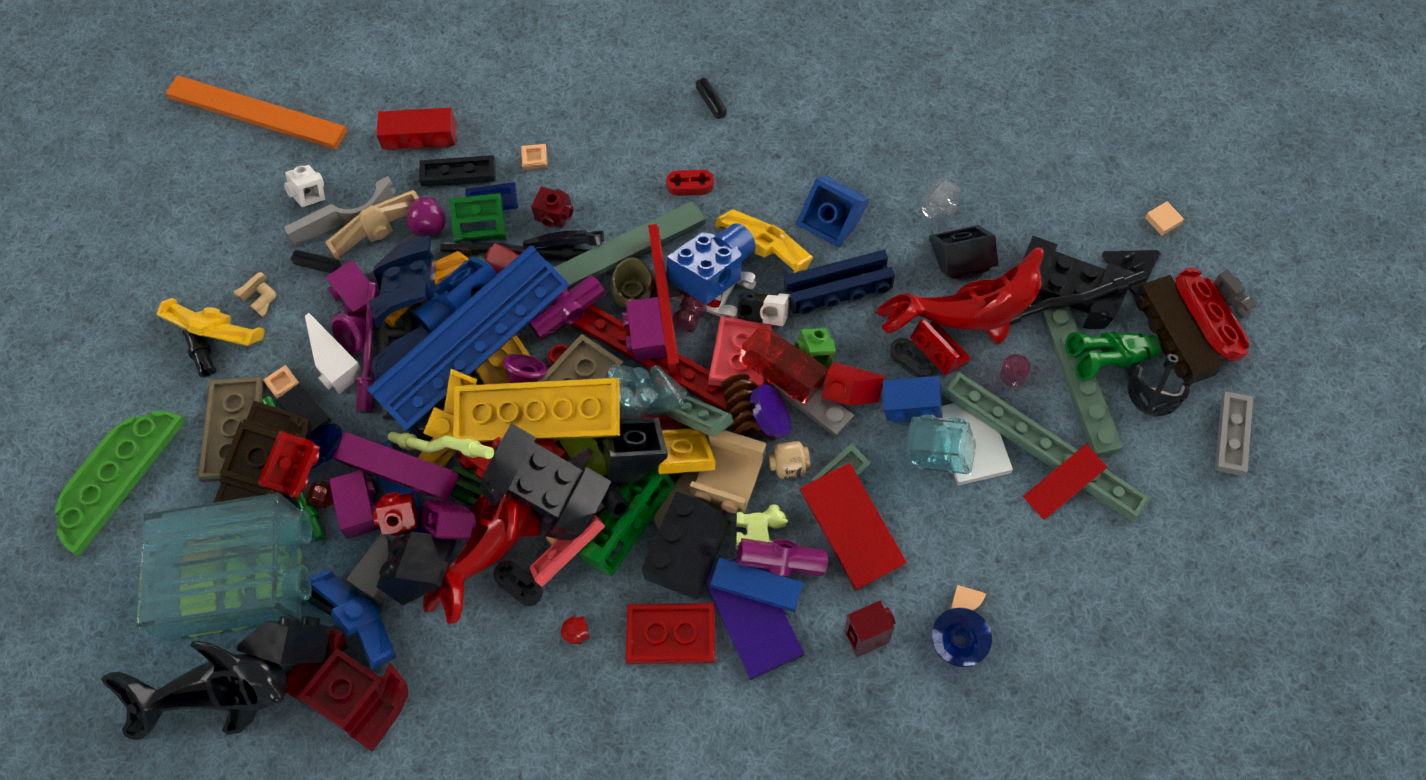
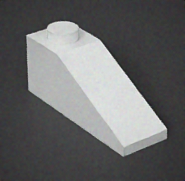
[305,313,362,394]

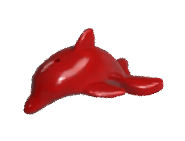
[875,248,1044,344]
[423,437,542,624]

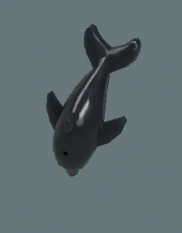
[101,640,288,740]

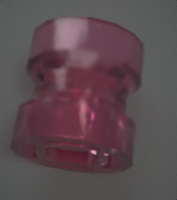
[672,296,707,333]

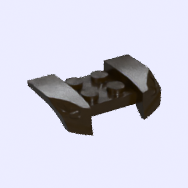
[213,401,308,518]

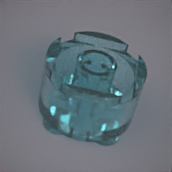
[604,365,658,421]

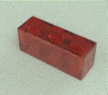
[739,324,828,405]

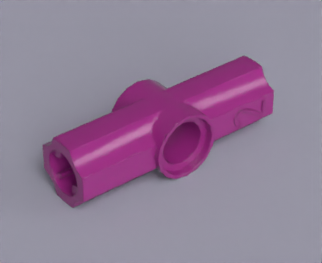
[528,275,605,340]
[737,538,828,576]

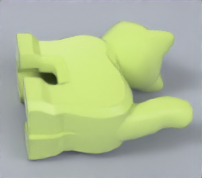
[736,504,788,550]

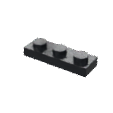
[419,155,496,187]

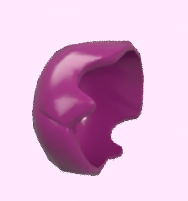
[407,197,446,238]

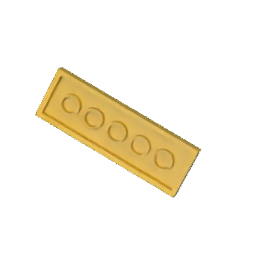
[453,378,620,442]

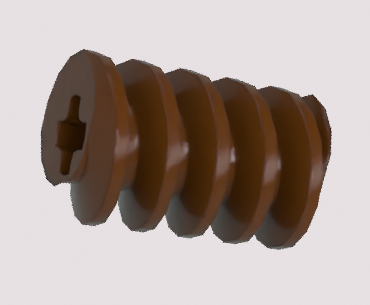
[721,374,762,436]

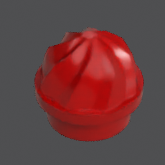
[560,615,590,645]

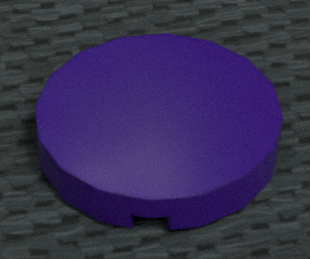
[750,384,791,440]

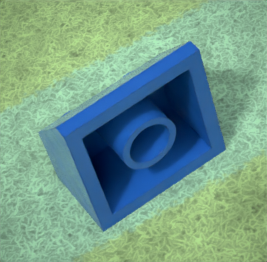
[796,176,870,248]

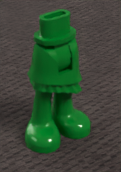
[1065,331,1161,381]

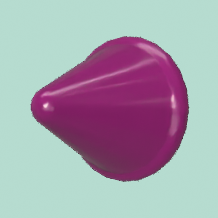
[331,314,376,356]
[503,354,548,383]

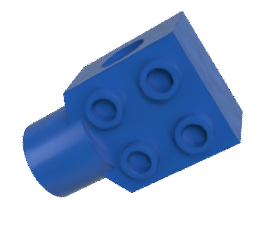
[667,223,756,305]
[413,256,497,334]

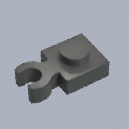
[1214,269,1256,318]

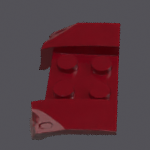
[286,629,409,752]

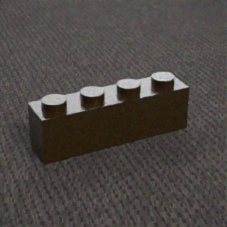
[1135,274,1224,384]

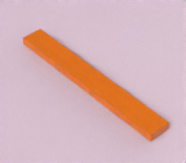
[165,75,347,150]

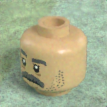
[768,441,810,479]

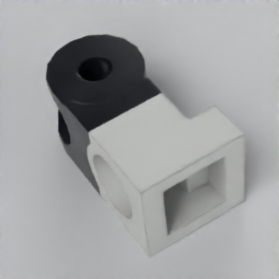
[738,292,790,326]

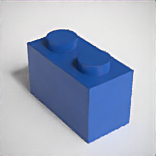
[883,376,943,424]

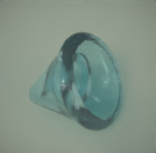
[643,365,688,413]

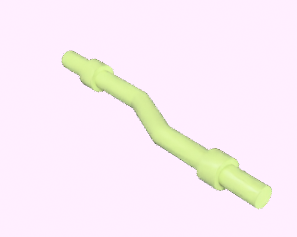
[387,432,494,459]

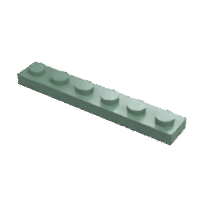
[1041,306,1123,457]

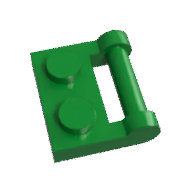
[449,193,507,242]

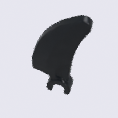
[523,230,605,249]

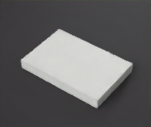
[935,403,1013,485]

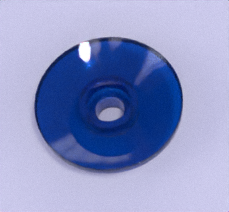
[308,423,342,469]
[931,608,992,667]

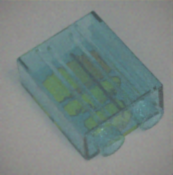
[136,493,312,641]

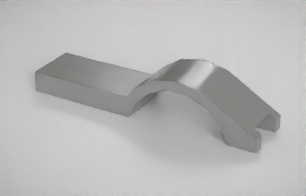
[284,176,397,247]

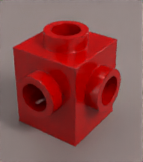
[373,492,419,536]

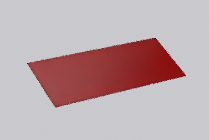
[1023,444,1107,520]

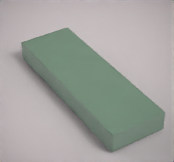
[659,392,734,437]

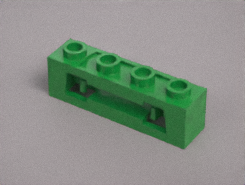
[577,467,675,577]

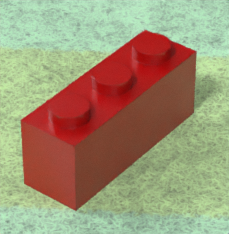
[376,107,456,151]

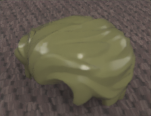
[610,257,654,308]

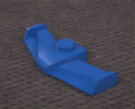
[307,569,397,670]

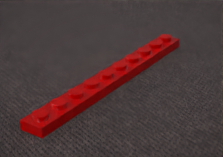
[571,304,776,441]

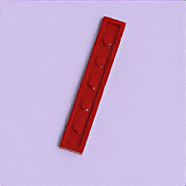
[648,224,680,377]

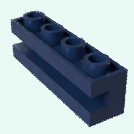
[784,249,895,314]

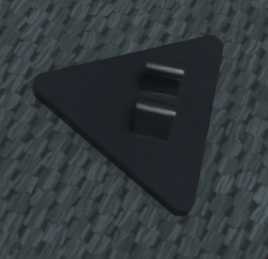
[1102,250,1160,295]

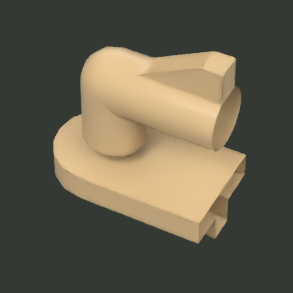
[233,272,276,318]

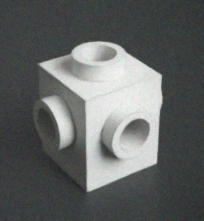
[284,165,325,207]

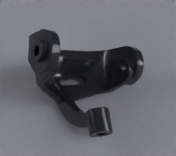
[1128,354,1190,417]

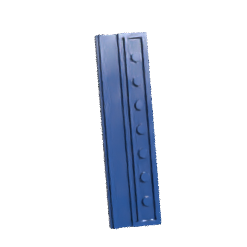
[367,245,570,432]

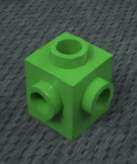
[794,328,836,371]

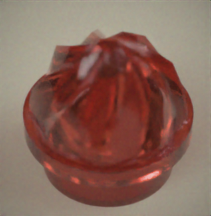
[307,481,334,509]

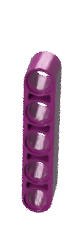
[332,432,459,502]

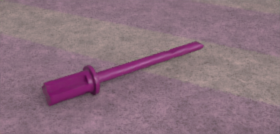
[355,282,376,414]

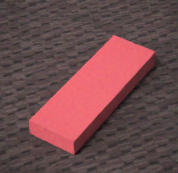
[529,513,605,587]

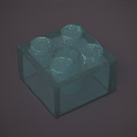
[906,415,976,475]

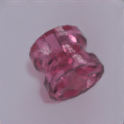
[1000,354,1030,387]

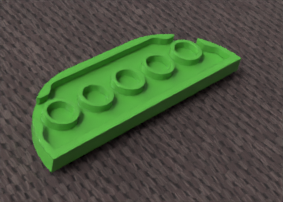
[55,411,186,557]

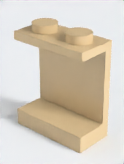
[690,430,766,514]

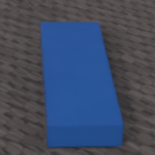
[710,557,803,612]

